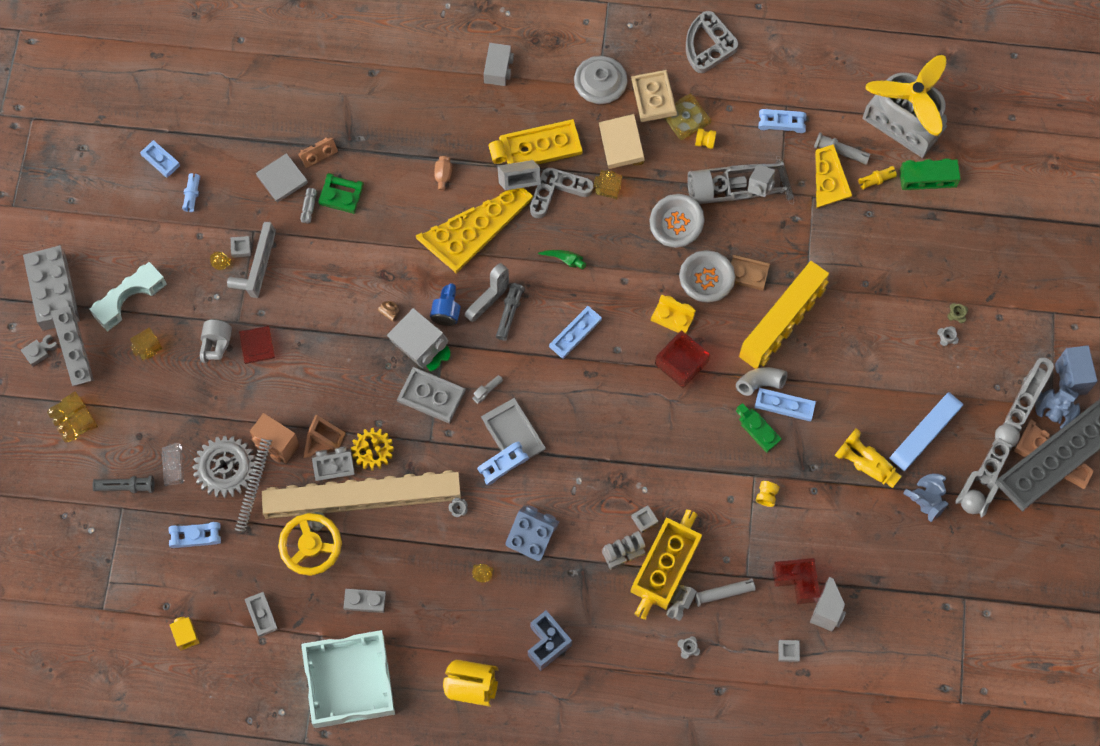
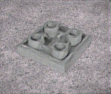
[256,153,308,203]

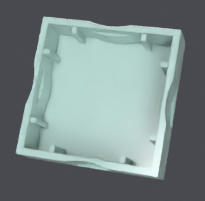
[301,630,395,728]

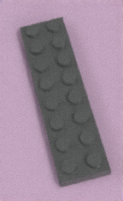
[995,399,1100,512]

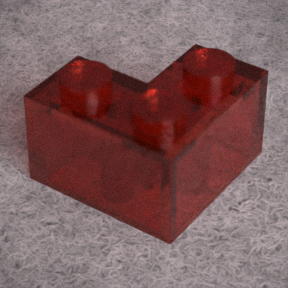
[772,558,820,604]

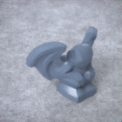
[1035,384,1080,429]
[903,474,948,522]

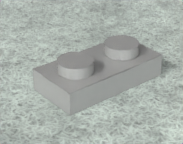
[344,589,386,613]
[245,592,278,637]

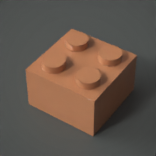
[249,413,300,464]

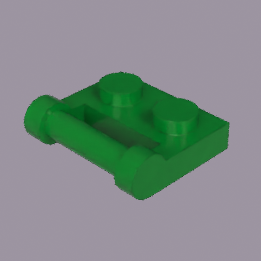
[318,173,364,214]

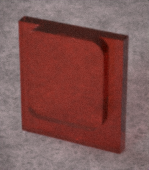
[239,326,275,364]

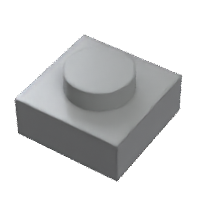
[230,236,251,258]
[631,506,659,533]
[778,640,800,662]

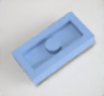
[140,140,180,178]

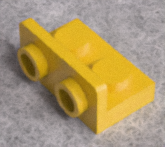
[651,295,696,336]

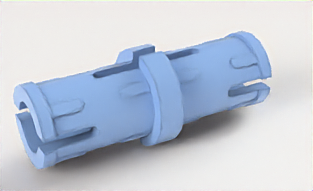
[182,173,200,212]

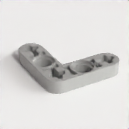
[530,168,593,219]
[464,263,509,322]

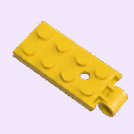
[489,119,583,164]

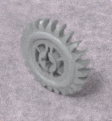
[192,435,257,498]

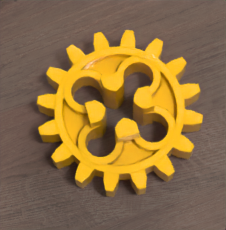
[351,428,394,471]

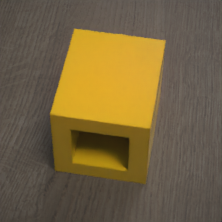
[169,617,199,651]

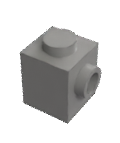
[748,165,775,197]

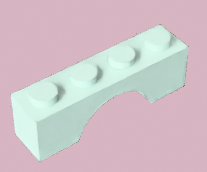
[90,262,167,332]

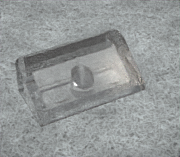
[162,443,184,486]

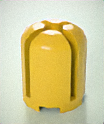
[443,660,499,707]

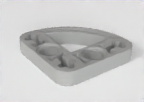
[686,11,738,73]

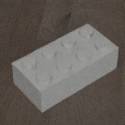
[23,246,80,331]

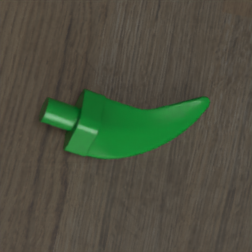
[538,250,586,270]

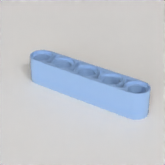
[889,392,964,471]

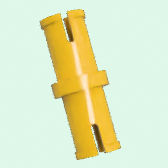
[858,166,897,189]

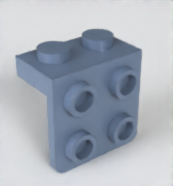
[506,505,559,561]

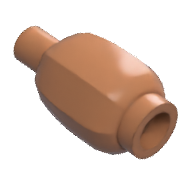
[434,156,452,191]

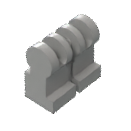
[602,531,645,570]

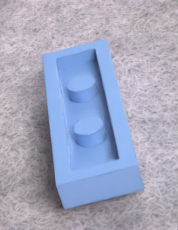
[549,306,602,359]
[754,388,816,422]

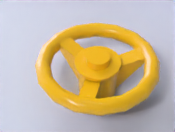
[278,513,342,576]

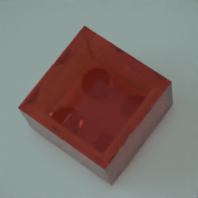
[655,330,710,388]

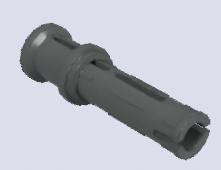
[495,283,525,341]
[92,475,155,493]

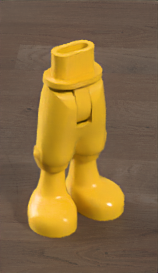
[835,428,901,488]

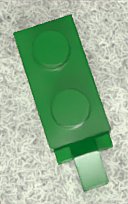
[736,403,782,453]

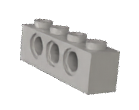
[51,306,94,386]

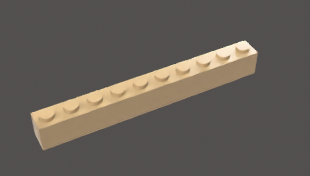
[262,470,461,519]

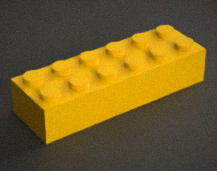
[739,261,829,369]

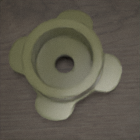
[947,303,968,323]

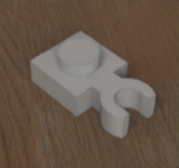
[21,334,58,367]
[666,585,697,621]

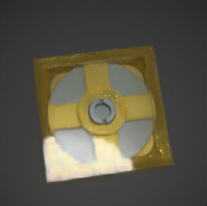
[664,93,711,140]

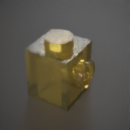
[593,170,623,199]
[130,327,163,360]

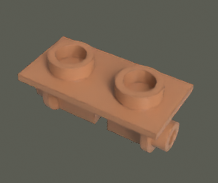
[298,137,338,168]

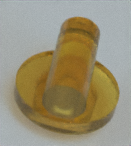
[210,251,232,270]
[472,564,493,583]

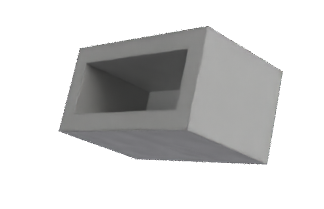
[484,43,514,86]
[498,160,541,190]

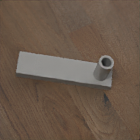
[227,222,276,298]

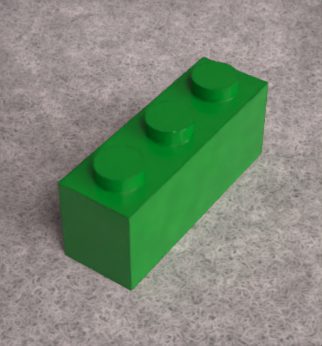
[899,158,960,190]

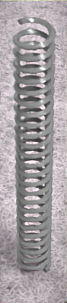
[235,438,272,531]

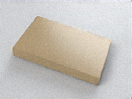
[631,70,677,122]
[599,114,645,169]

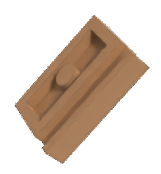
[731,255,770,291]

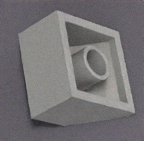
[810,577,846,632]

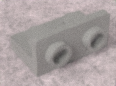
[312,447,355,481]

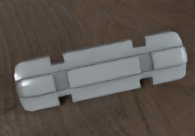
[300,188,317,224]

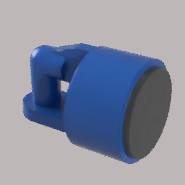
[430,283,461,326]

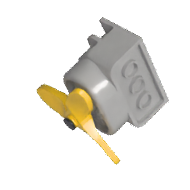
[862,55,947,158]

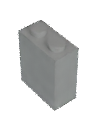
[387,308,449,369]

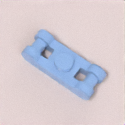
[758,109,806,133]
[477,441,529,485]
[169,522,221,548]

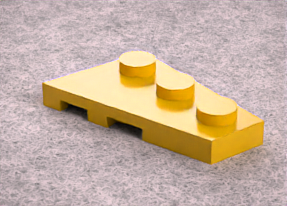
[815,144,852,209]

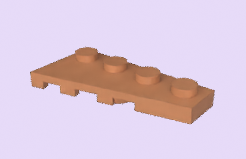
[1014,419,1094,489]

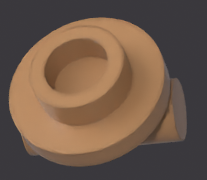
[378,301,399,322]

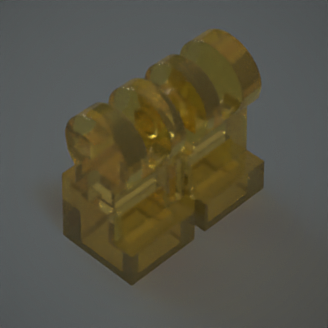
[47,391,98,442]

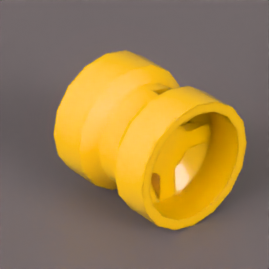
[695,128,716,149]
[756,481,780,507]

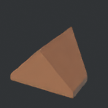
[304,415,345,458]

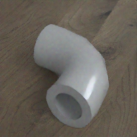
[736,367,787,396]

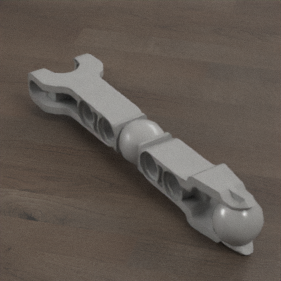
[955,358,1054,518]

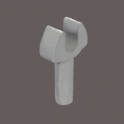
[472,375,503,404]

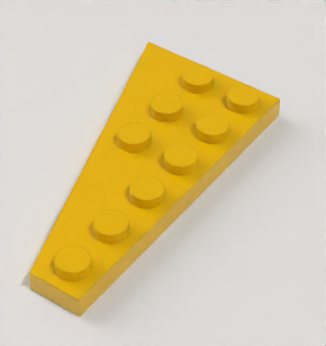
[416,188,533,274]

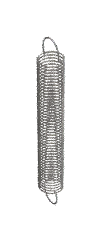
[776,157,794,204]

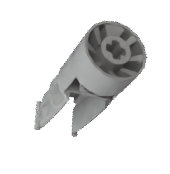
[688,162,787,204]

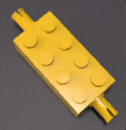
[631,510,702,620]

